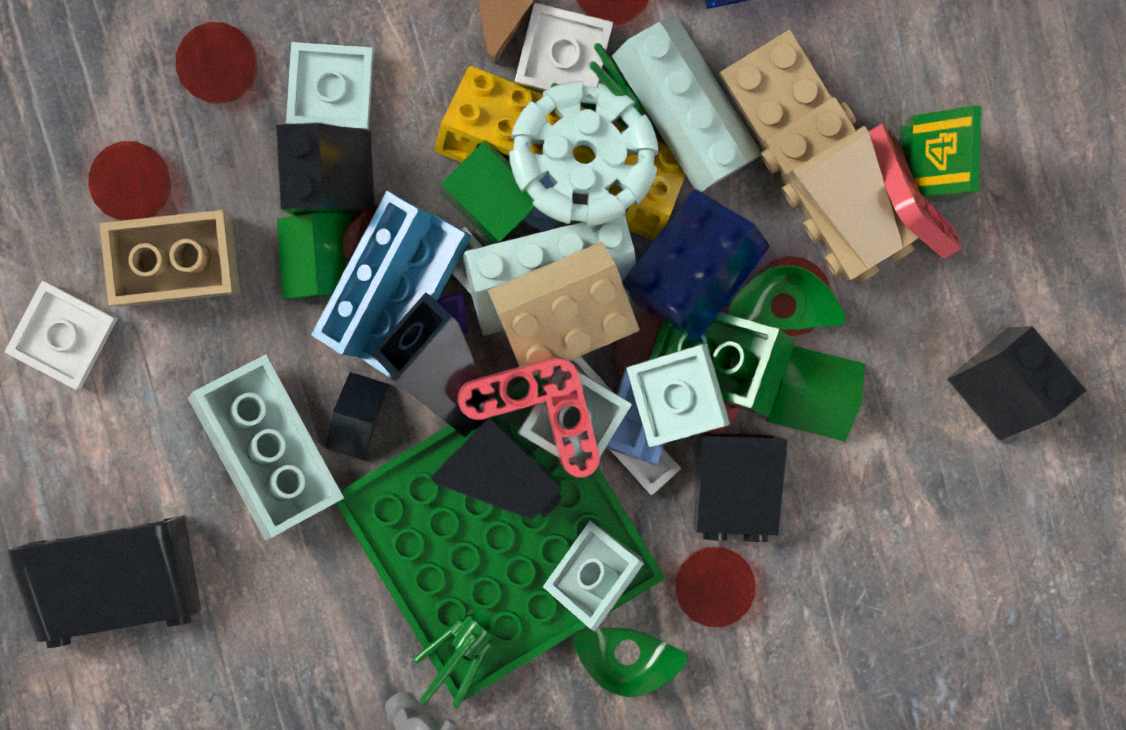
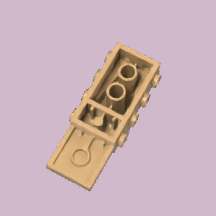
[719,29,919,283]

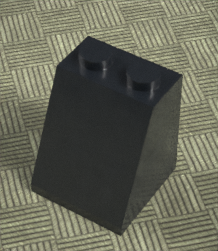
[276,122,375,216]
[371,292,489,438]
[947,326,1087,441]
[430,416,562,520]
[694,433,787,542]

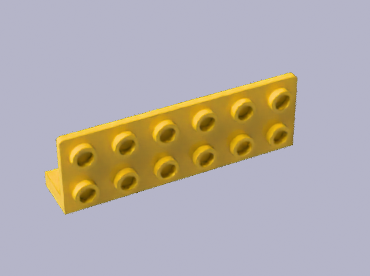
[434,66,686,242]

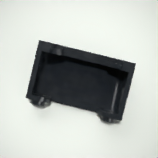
[8,515,202,648]

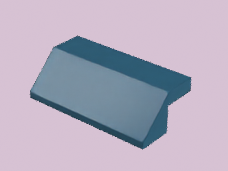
[311,191,472,377]

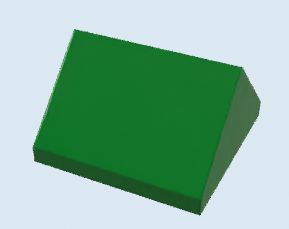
[440,140,536,245]
[277,213,360,299]
[766,346,865,441]

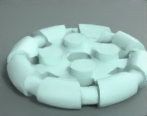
[509,81,659,226]

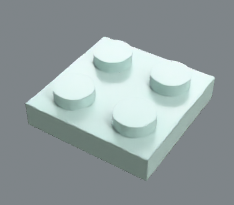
[286,42,374,131]
[627,344,730,447]

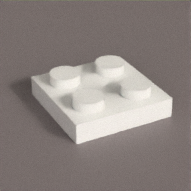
[515,2,613,91]
[5,280,118,390]

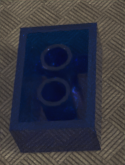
[622,188,770,343]

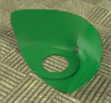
[728,266,845,330]
[573,628,688,697]

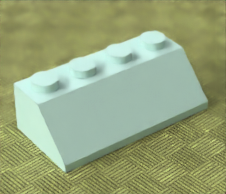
[612,18,761,194]
[462,215,639,336]
[188,354,344,540]

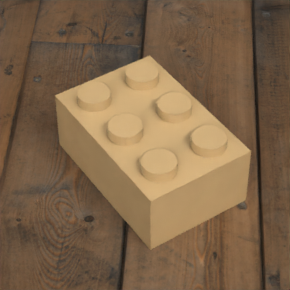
[99,210,240,307]
[487,242,640,380]

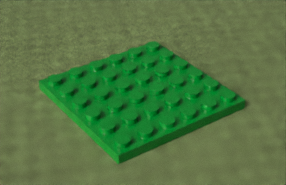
[336,375,666,701]

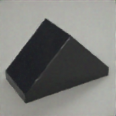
[326,372,389,461]

